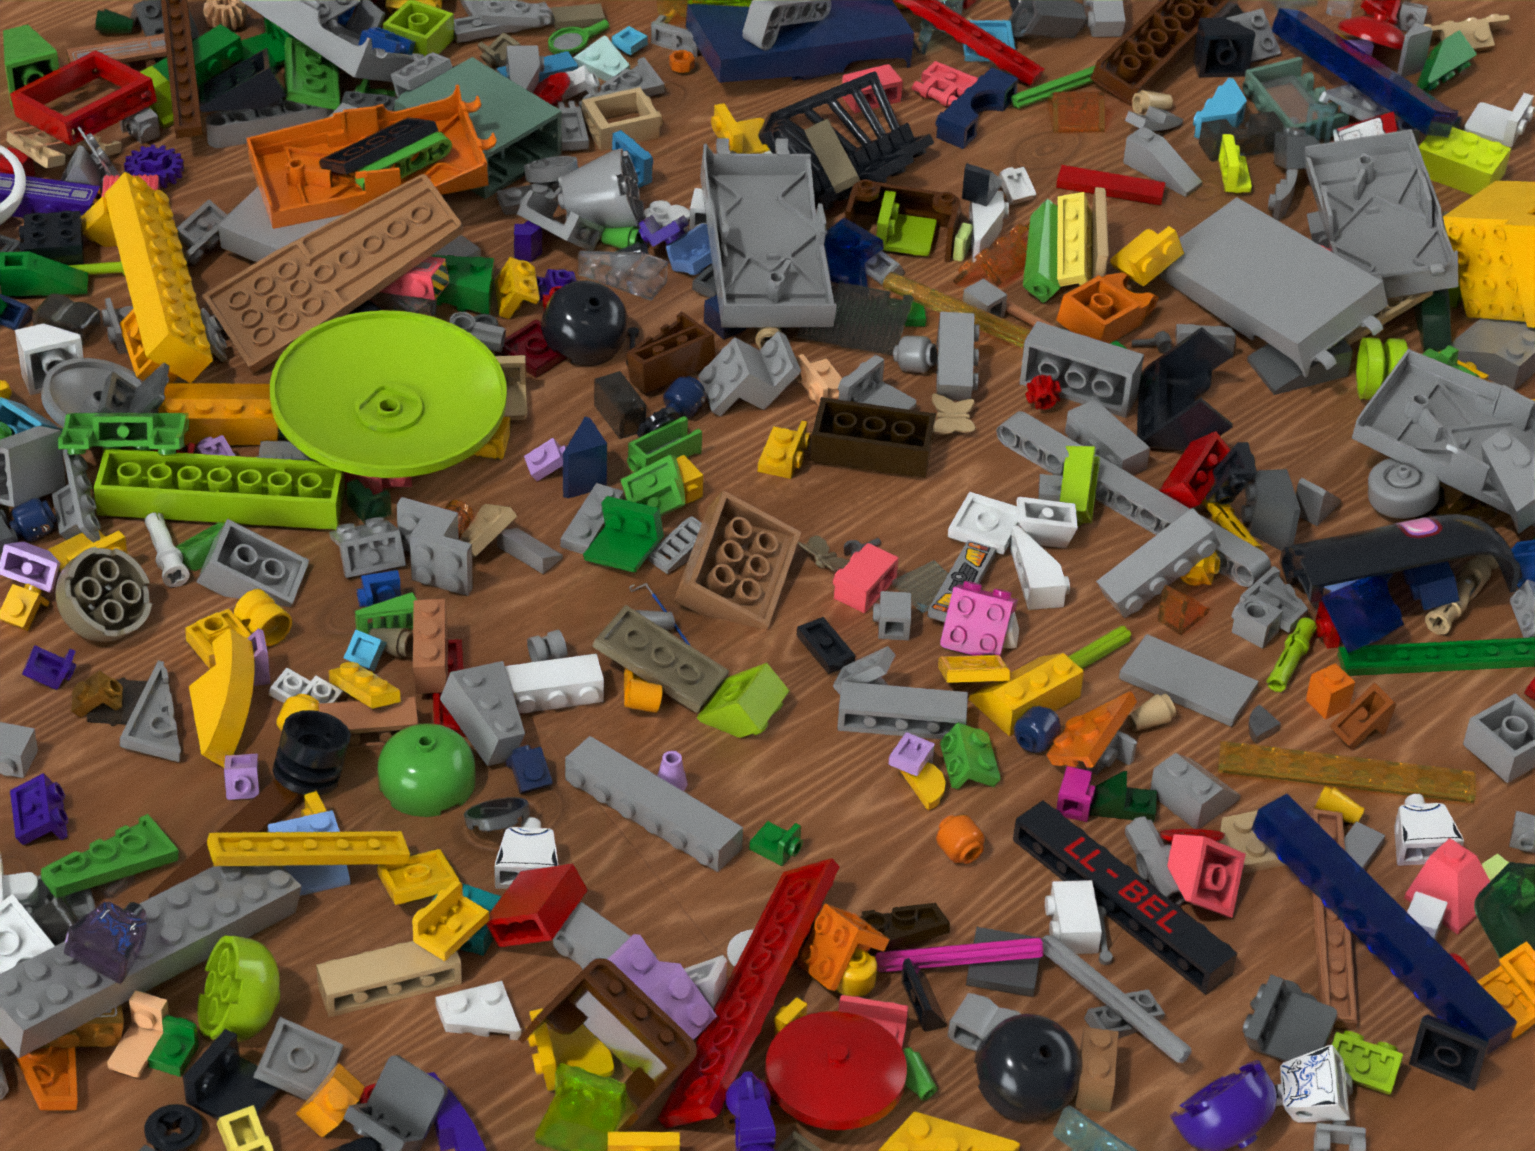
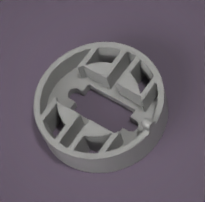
[524,156,578,183]

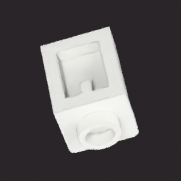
[998,167,1036,205]

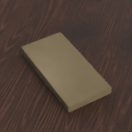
[592,605,730,713]

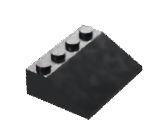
[199,48,286,112]

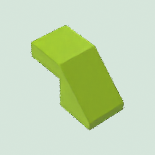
[140,66,174,129]

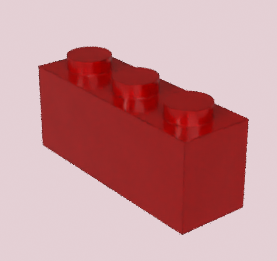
[1159,431,1230,509]

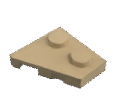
[459,504,517,557]

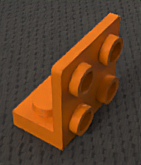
[797,903,890,991]

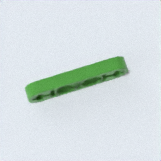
[355,131,452,191]

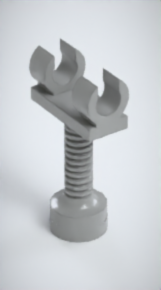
[1313,1073,1366,1151]

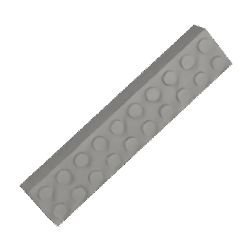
[0,866,302,1058]

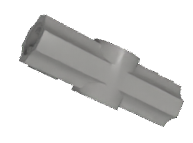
[1125,816,1185,906]

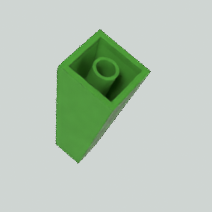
[3,24,59,109]

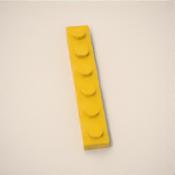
[207,831,410,866]

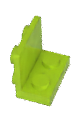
[876,190,936,256]

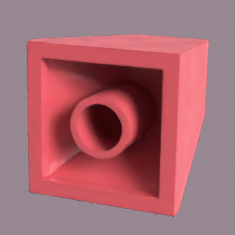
[1404,838,1498,935]

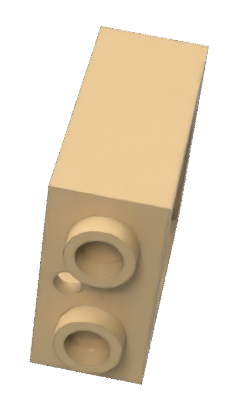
[582,87,663,151]

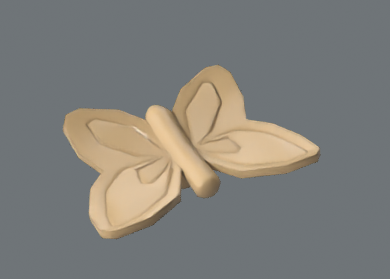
[932,394,976,435]

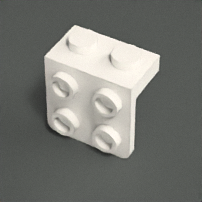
[1464,93,1535,148]

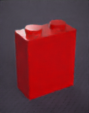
[486,863,588,947]

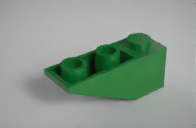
[1414,30,1477,95]
[0,251,89,297]

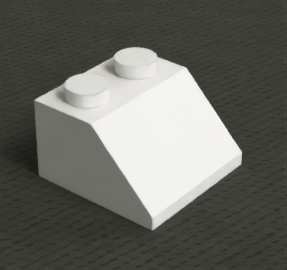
[15,324,84,395]

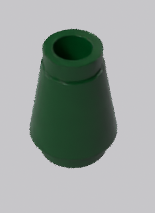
[95,9,134,34]

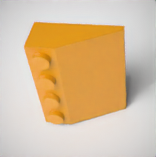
[156,383,278,445]

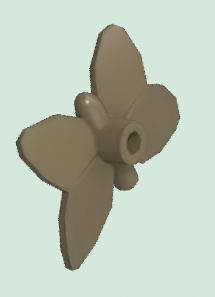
[798,535,850,572]

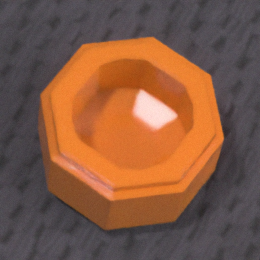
[669,50,695,73]

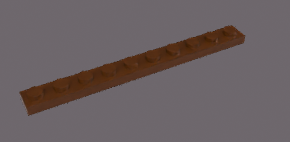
[161,0,203,138]

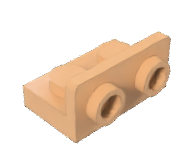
[796,354,842,406]

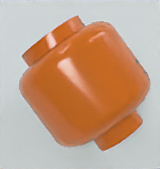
[936,815,985,864]

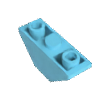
[1193,77,1247,139]

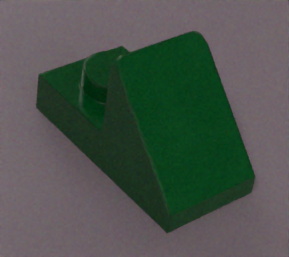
[1090,771,1157,823]

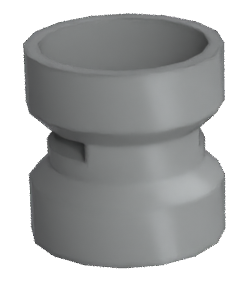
[527,630,568,662]

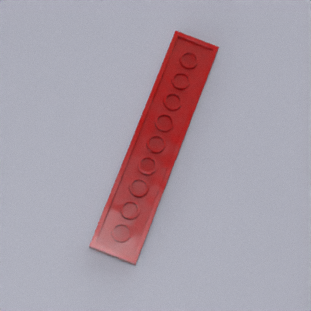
[658,858,840,1128]

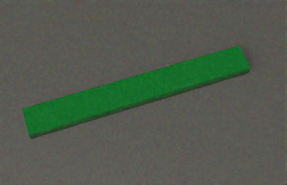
[1337,637,1535,676]

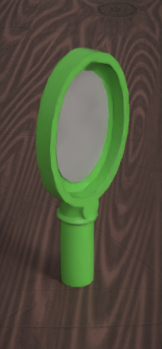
[548,20,609,54]

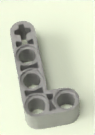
[742,0,831,51]

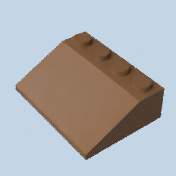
[674,490,801,629]

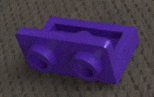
[639,215,689,247]

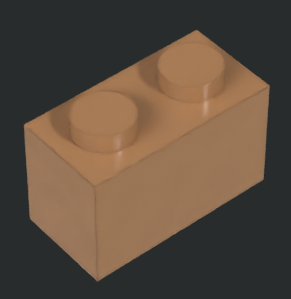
[1075,1027,1119,1112]

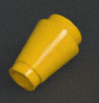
[1314,786,1365,824]

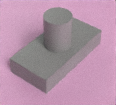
[833,646,896,694]

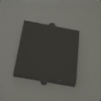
[87,677,148,726]

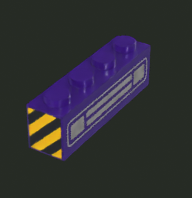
[0,173,101,222]

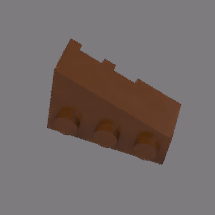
[627,312,716,394]

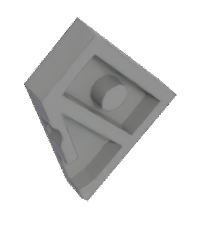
[1239,566,1308,633]

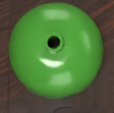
[378,723,476,817]

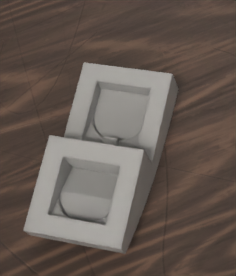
[1125,106,1183,131]

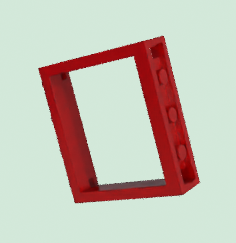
[10,50,157,146]

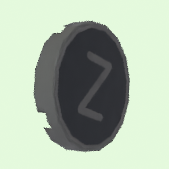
[464,797,530,831]

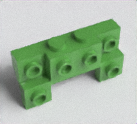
[58,413,189,455]

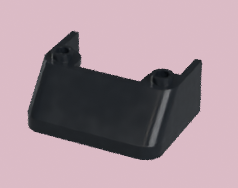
[1137,327,1233,451]

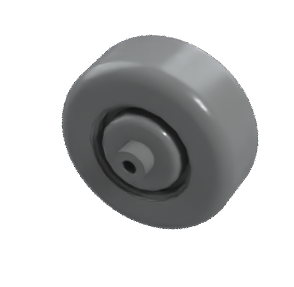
[1368,458,1440,519]

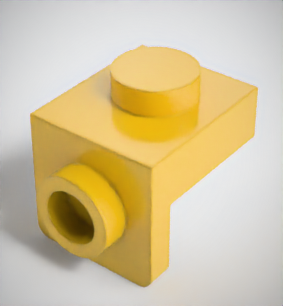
[0,584,49,631]

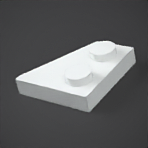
[436,981,521,1040]

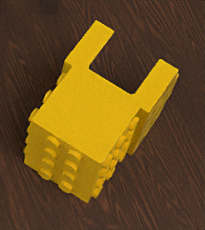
[1443,180,1535,328]

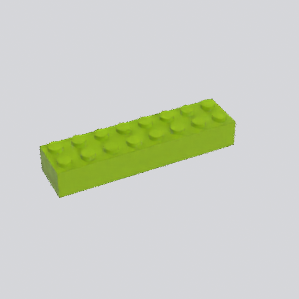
[94,448,345,530]

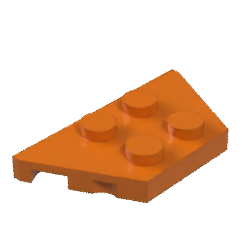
[1047,691,1137,768]

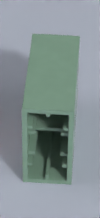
[394,57,562,199]

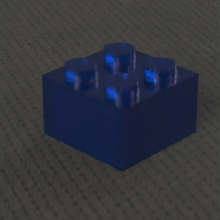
[1321,575,1404,653]

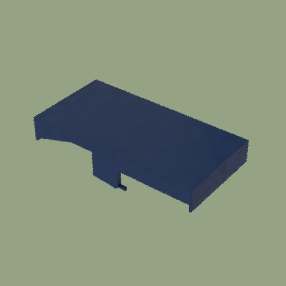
[686,0,920,83]

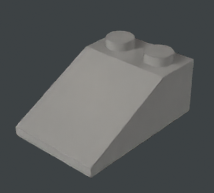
[196,519,309,607]

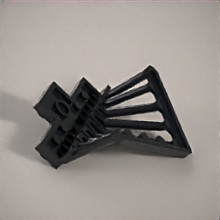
[758,71,934,211]

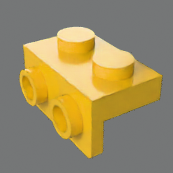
[412,880,489,961]

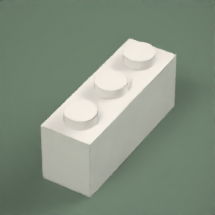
[505,654,604,714]

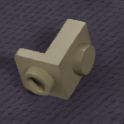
[477,32,521,68]

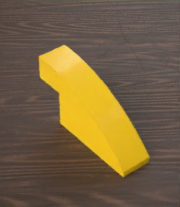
[189,628,254,768]

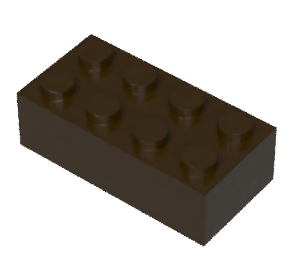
[810,397,936,478]

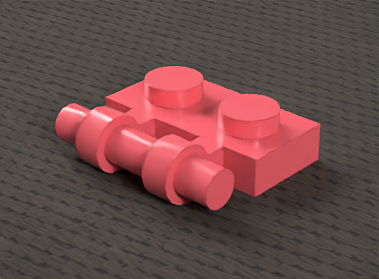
[912,61,978,107]

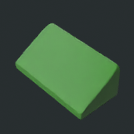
[175,522,224,571]

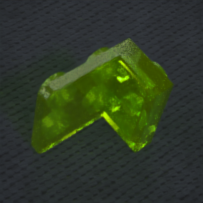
[535,1063,626,1151]

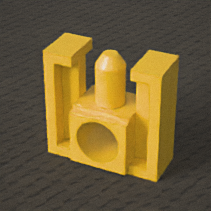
[185,608,251,669]

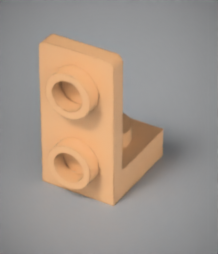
[107,990,169,1078]

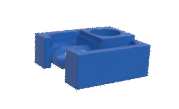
[358,27,415,55]

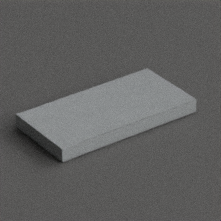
[1119,634,1259,727]

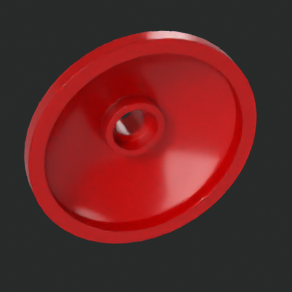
[1337,13,1405,50]

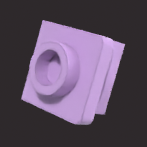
[524,438,567,481]

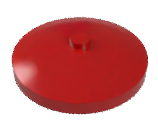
[765,1011,907,1130]

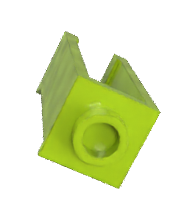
[1059,446,1100,526]

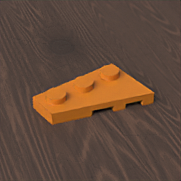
[14,1046,78,1110]

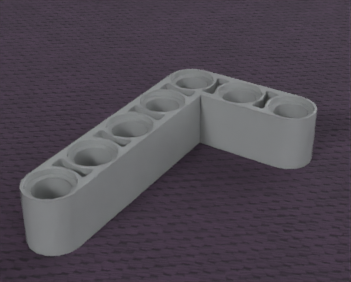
[205,100,334,148]

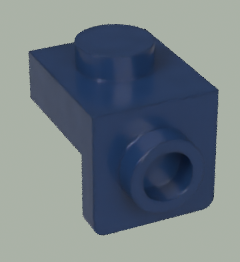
[506,745,553,794]

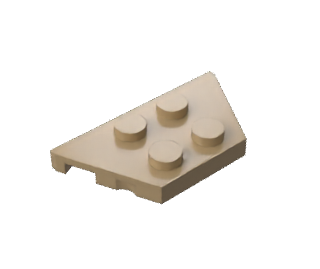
[1219,806,1311,874]

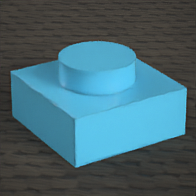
[612,26,648,55]
[344,630,387,671]

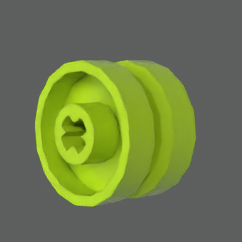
[1356,338,1408,400]

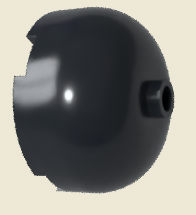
[541,281,628,366]
[974,1014,1082,1122]

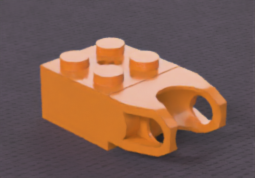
[1056,272,1159,344]

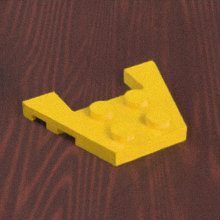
[878,1111,1020,1151]

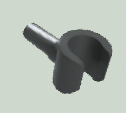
[1132,331,1172,353]
[844,538,881,557]

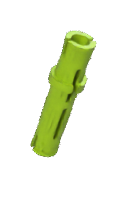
[1266,618,1317,692]

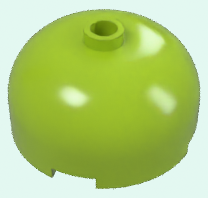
[198,935,280,1042]

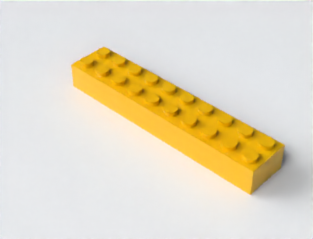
[104,171,213,383]

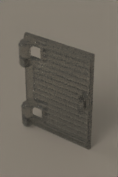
[797,282,914,356]

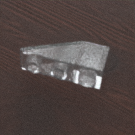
[579,251,668,301]

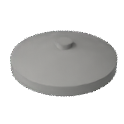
[41,358,156,428]

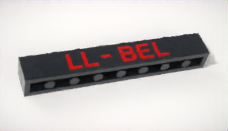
[1013,800,1238,995]

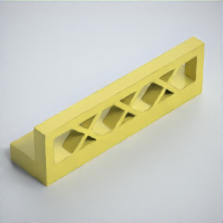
[1057,192,1092,287]

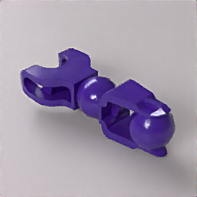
[726,1071,776,1151]

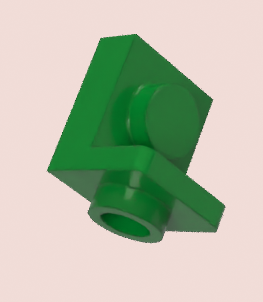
[749,821,803,867]
[148,1015,199,1077]

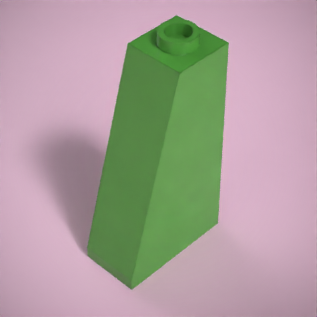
[1023,199,1060,303]

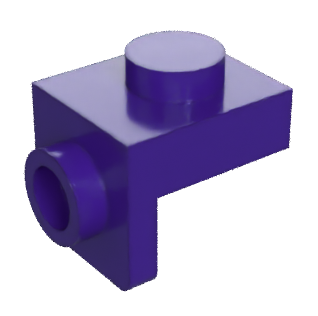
[22,645,76,690]

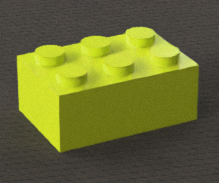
[1418,122,1511,196]

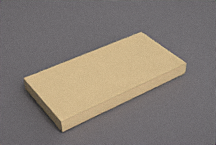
[1091,187,1109,279]

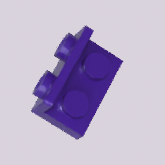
[10,773,69,845]

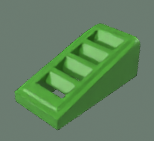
[355,592,417,635]

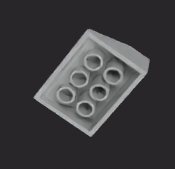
[1443,318,1535,391]

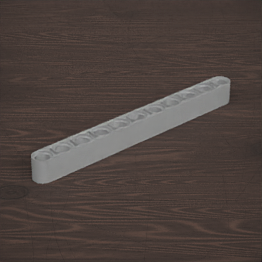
[996,411,1271,587]

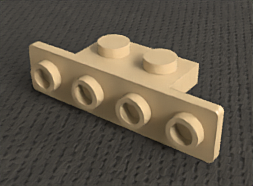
[1424,14,1510,52]

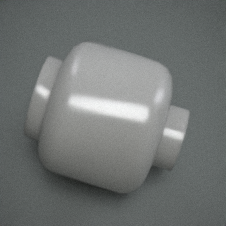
[893,336,937,373]

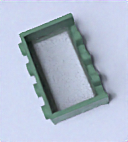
[1242,56,1349,140]

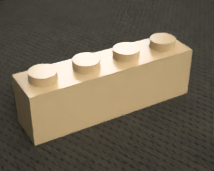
[316,941,462,1017]

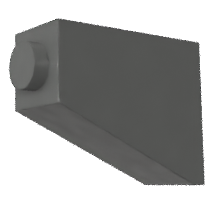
[1008,0,1087,39]

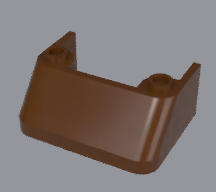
[843,179,962,262]
[518,958,697,1132]

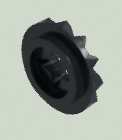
[636,407,679,438]
[144,1104,203,1151]

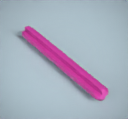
[875,937,1044,973]

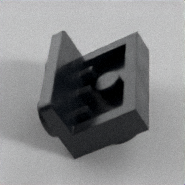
[1205,442,1257,505]

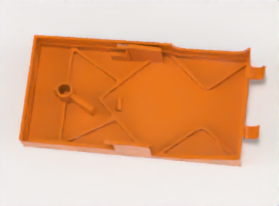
[247,84,497,229]

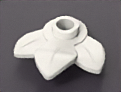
[643,200,690,232]

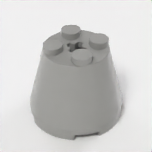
[558,148,644,228]

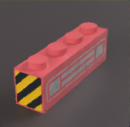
[380,256,449,300]

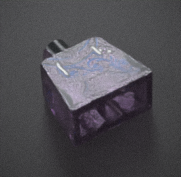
[64,902,148,984]

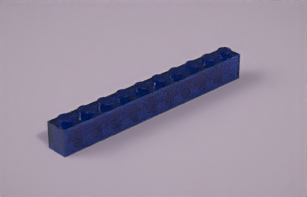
[1271,8,1458,137]
[1251,793,1517,1055]

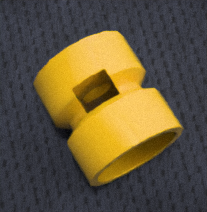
[234,589,292,646]

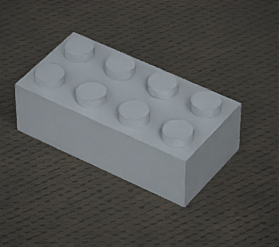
[1019,321,1144,418]

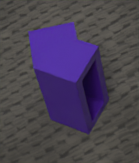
[514,220,542,262]

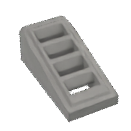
[647,516,702,574]

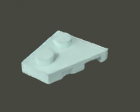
[573,36,630,82]

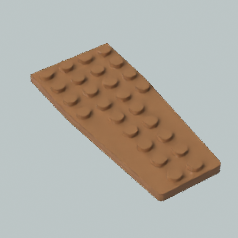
[202,174,464,373]

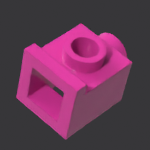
[1056,766,1096,822]

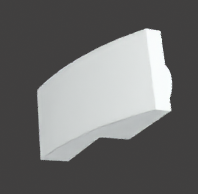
[269,668,343,704]

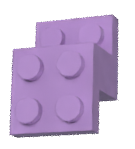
[607,934,717,1040]

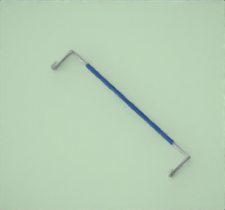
[629,583,691,646]

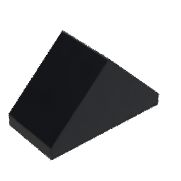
[962,163,1003,207]

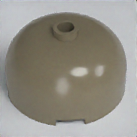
[55,547,152,642]

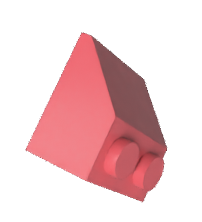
[1167,834,1246,918]

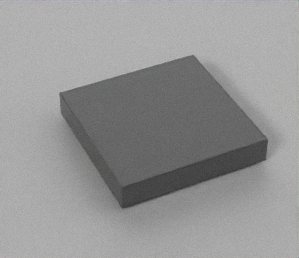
[966,927,1042,997]

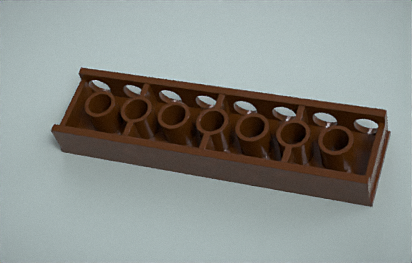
[1090,0,1238,107]

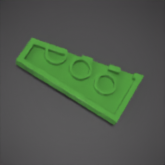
[41,814,179,898]

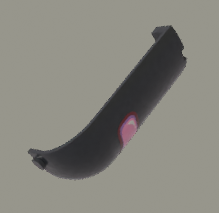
[1279,514,1522,602]

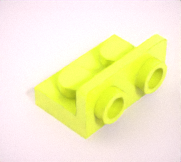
[1219,134,1252,193]

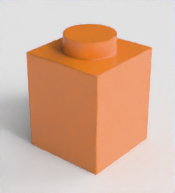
[1306,663,1355,720]

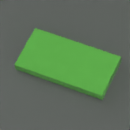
[284,37,340,110]

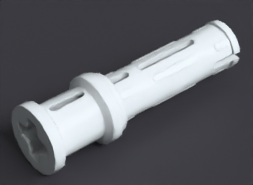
[145,512,190,587]

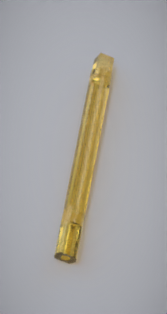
[883,272,1031,349]

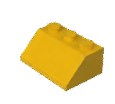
[969,653,1084,737]

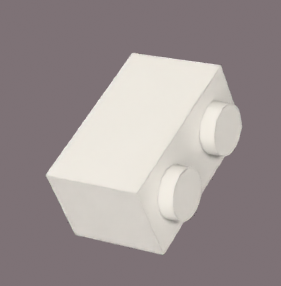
[1045,880,1102,954]

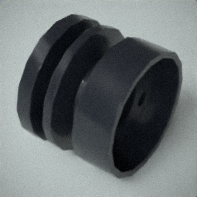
[272,710,351,796]

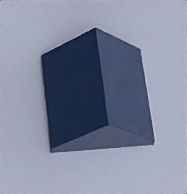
[563,417,607,499]

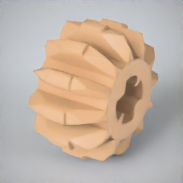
[203,0,247,31]

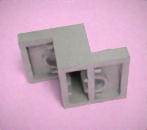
[698,331,801,417]
[397,497,473,596]

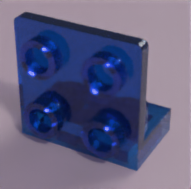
[824,218,884,298]

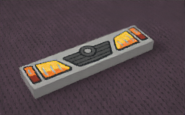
[927,540,996,622]

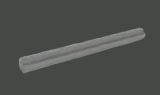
[1042,935,1192,1063]

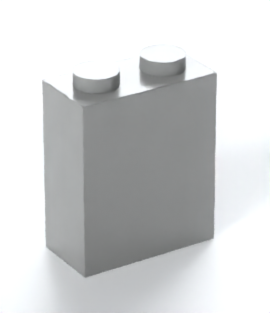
[0,426,66,507]

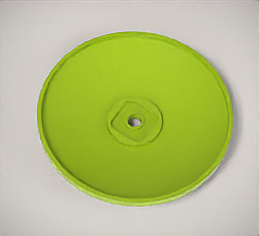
[270,310,507,478]

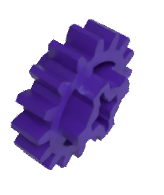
[124,144,184,188]

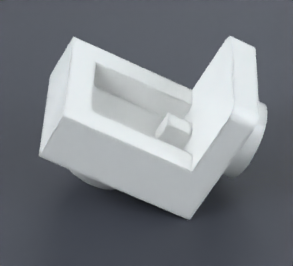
[562,65,600,101]

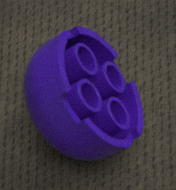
[1170,1060,1277,1151]

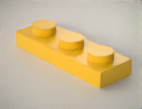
[329,662,401,709]

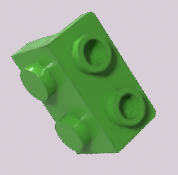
[940,722,1001,789]

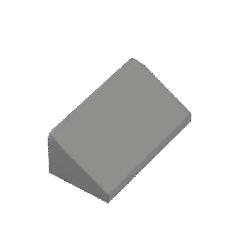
[1397,23,1432,78]
[845,237,905,286]
[497,528,563,574]

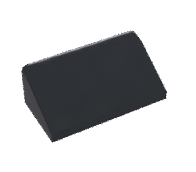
[901,958,947,1032]

